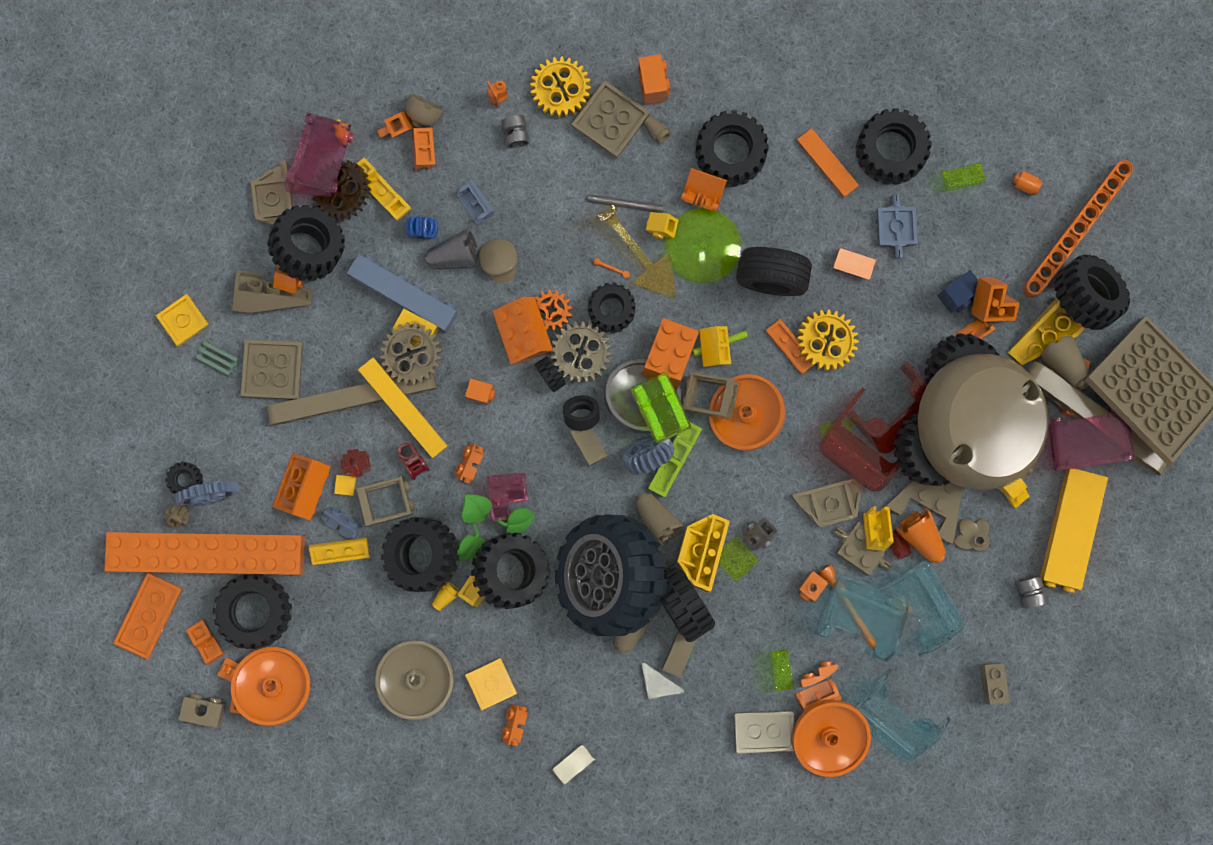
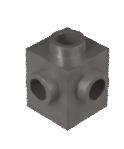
[743,517,777,551]

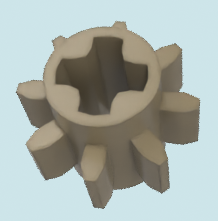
[164,504,190,528]

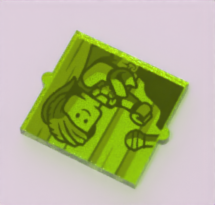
[719,536,759,582]

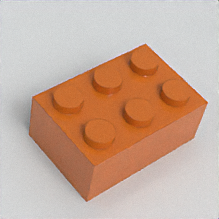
[493,297,553,365]
[642,318,699,389]

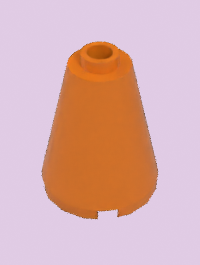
[896,508,946,563]

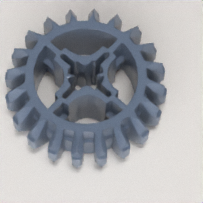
[623,434,674,475]

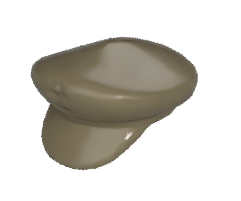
[479,238,518,283]

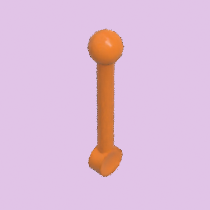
[593,258,630,278]

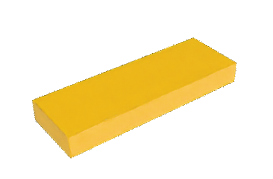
[309,538,370,565]

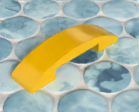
[357,157,412,221]

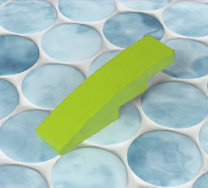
[648,420,703,497]

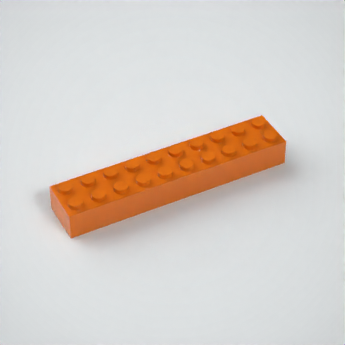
[105,532,305,575]

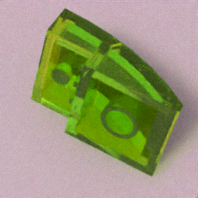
[631,371,692,444]

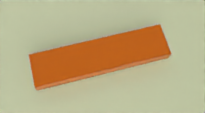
[797,128,859,198]

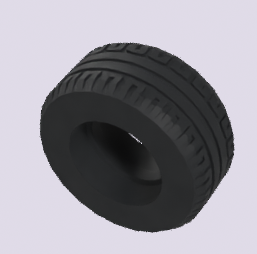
[736,247,812,296]

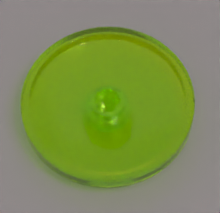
[665,208,741,283]

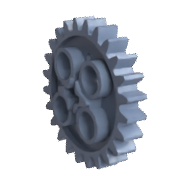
[174,481,240,506]

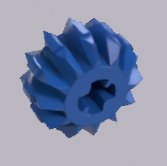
[406,216,438,239]

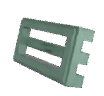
[195,341,239,376]

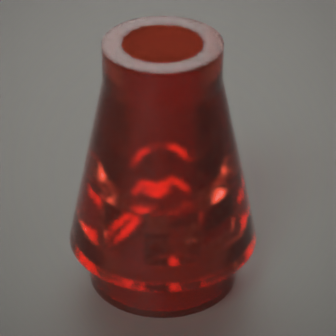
[891,530,912,560]

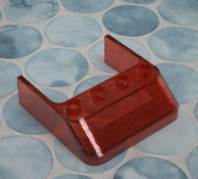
[819,388,899,492]

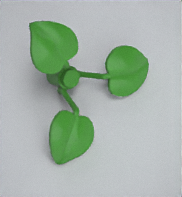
[456,494,534,562]

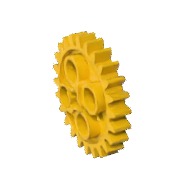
[530,56,591,118]
[796,309,859,372]

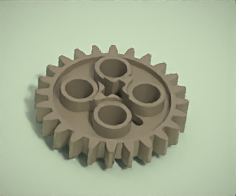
[550,321,612,383]
[380,322,443,385]

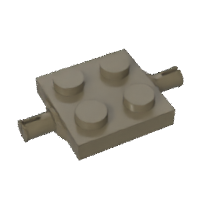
[834,522,893,576]

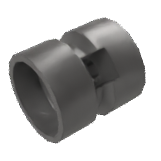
[501,115,530,149]
[1016,576,1049,609]

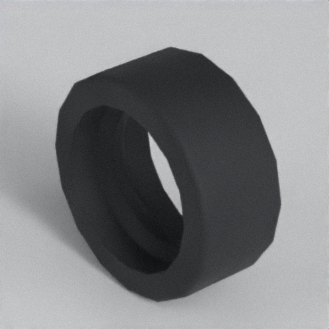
[563,395,600,431]

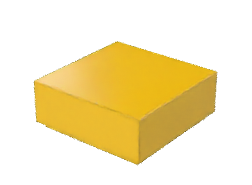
[334,475,356,496]

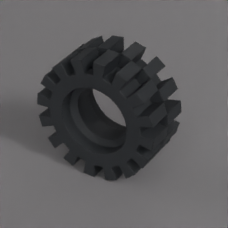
[534,356,566,393]
[165,462,203,494]

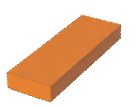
[765,319,811,375]

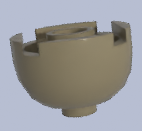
[405,93,444,128]

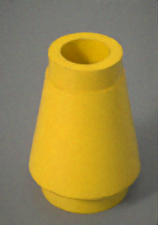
[431,582,459,611]

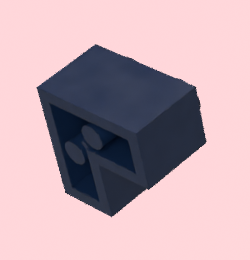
[937,270,978,313]

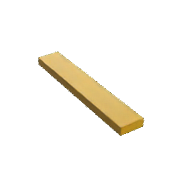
[358,357,448,458]

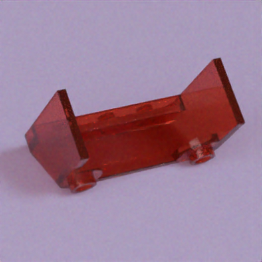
[846,361,928,454]

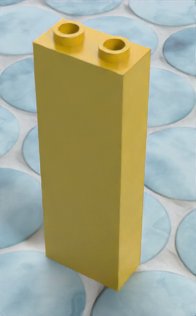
[1040,467,1108,593]

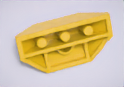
[676,514,730,593]

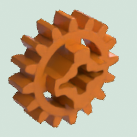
[535,289,572,331]

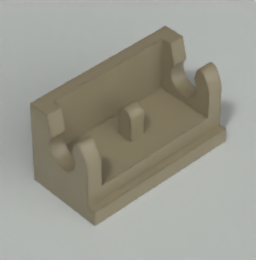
[570,428,608,467]

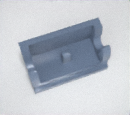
[456,180,494,225]

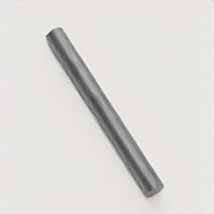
[588,194,663,213]

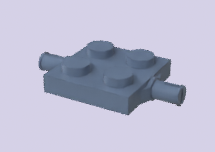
[877,194,918,259]

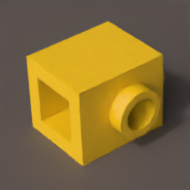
[646,212,679,239]

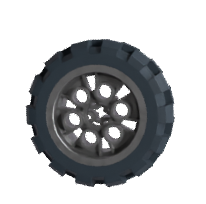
[555,514,668,637]

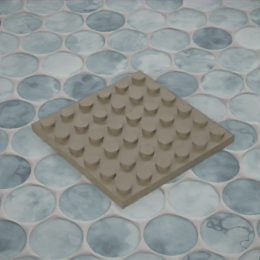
[1085,316,1213,466]

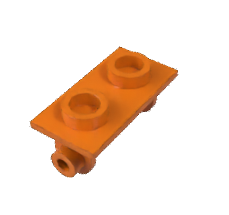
[486,81,508,108]
[455,443,484,484]
[501,704,528,746]

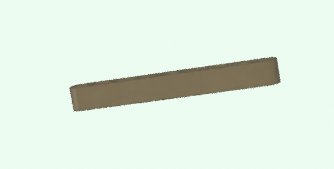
[1028,362,1167,476]
[266,372,437,426]

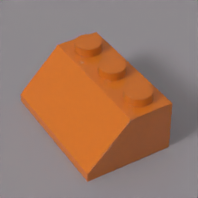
[272,453,331,521]

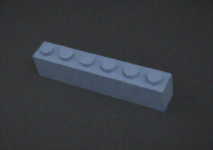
[347,254,458,333]

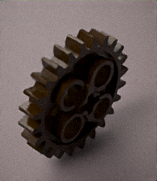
[312,160,372,221]

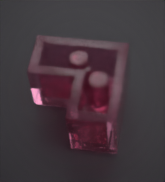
[487,472,528,521]

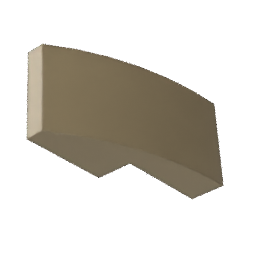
[662,631,696,677]

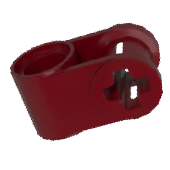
[397,443,430,480]

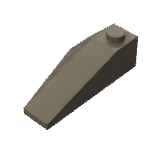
[232,270,312,313]

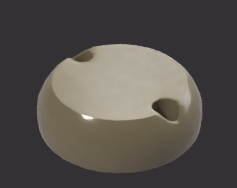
[918,354,1049,490]

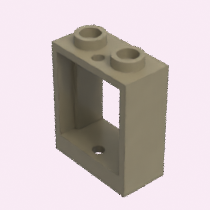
[682,372,739,421]
[357,477,415,527]

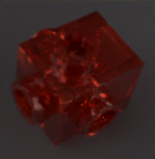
[340,449,371,478]

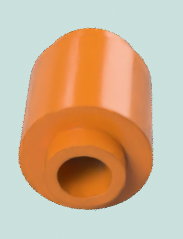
[1012,170,1043,195]

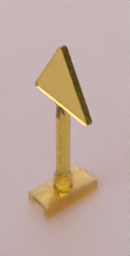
[597,204,676,299]

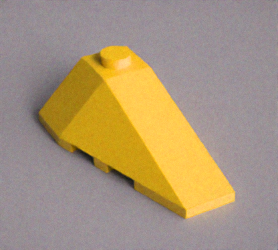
[1008,298,1085,365]

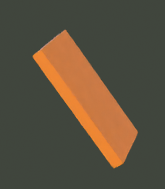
[113,573,183,660]

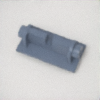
[321,507,363,540]

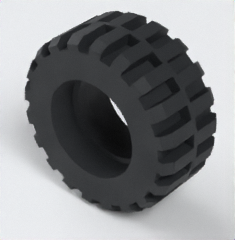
[856,108,932,185]
[695,110,769,187]
[267,205,345,281]
[1054,255,1130,330]
[924,333,1000,385]
[893,414,952,486]
[381,517,459,592]
[471,532,550,609]
[659,565,715,642]
[213,574,292,649]

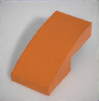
[186,620,225,665]

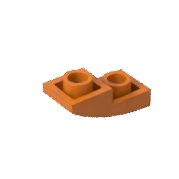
[799,661,838,688]

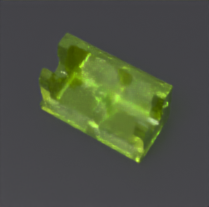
[941,163,986,191]
[769,649,794,692]

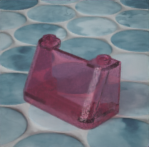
[285,112,354,197]
[1048,409,1135,471]

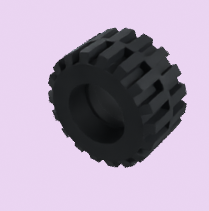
[588,282,636,333]

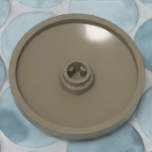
[375,640,454,720]

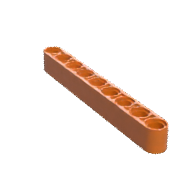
[1023,160,1133,298]

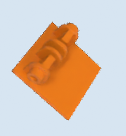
[681,168,727,212]

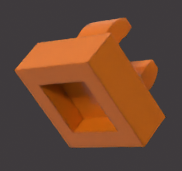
[217,657,239,682]

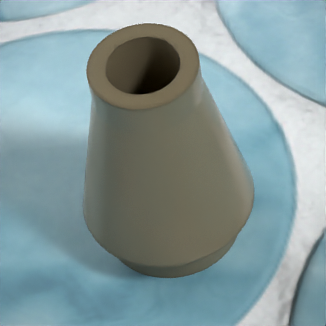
[644,116,671,144]

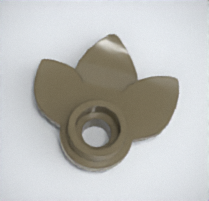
[954,518,990,551]

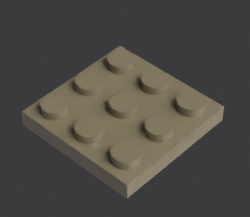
[572,80,650,158]
[241,340,303,400]

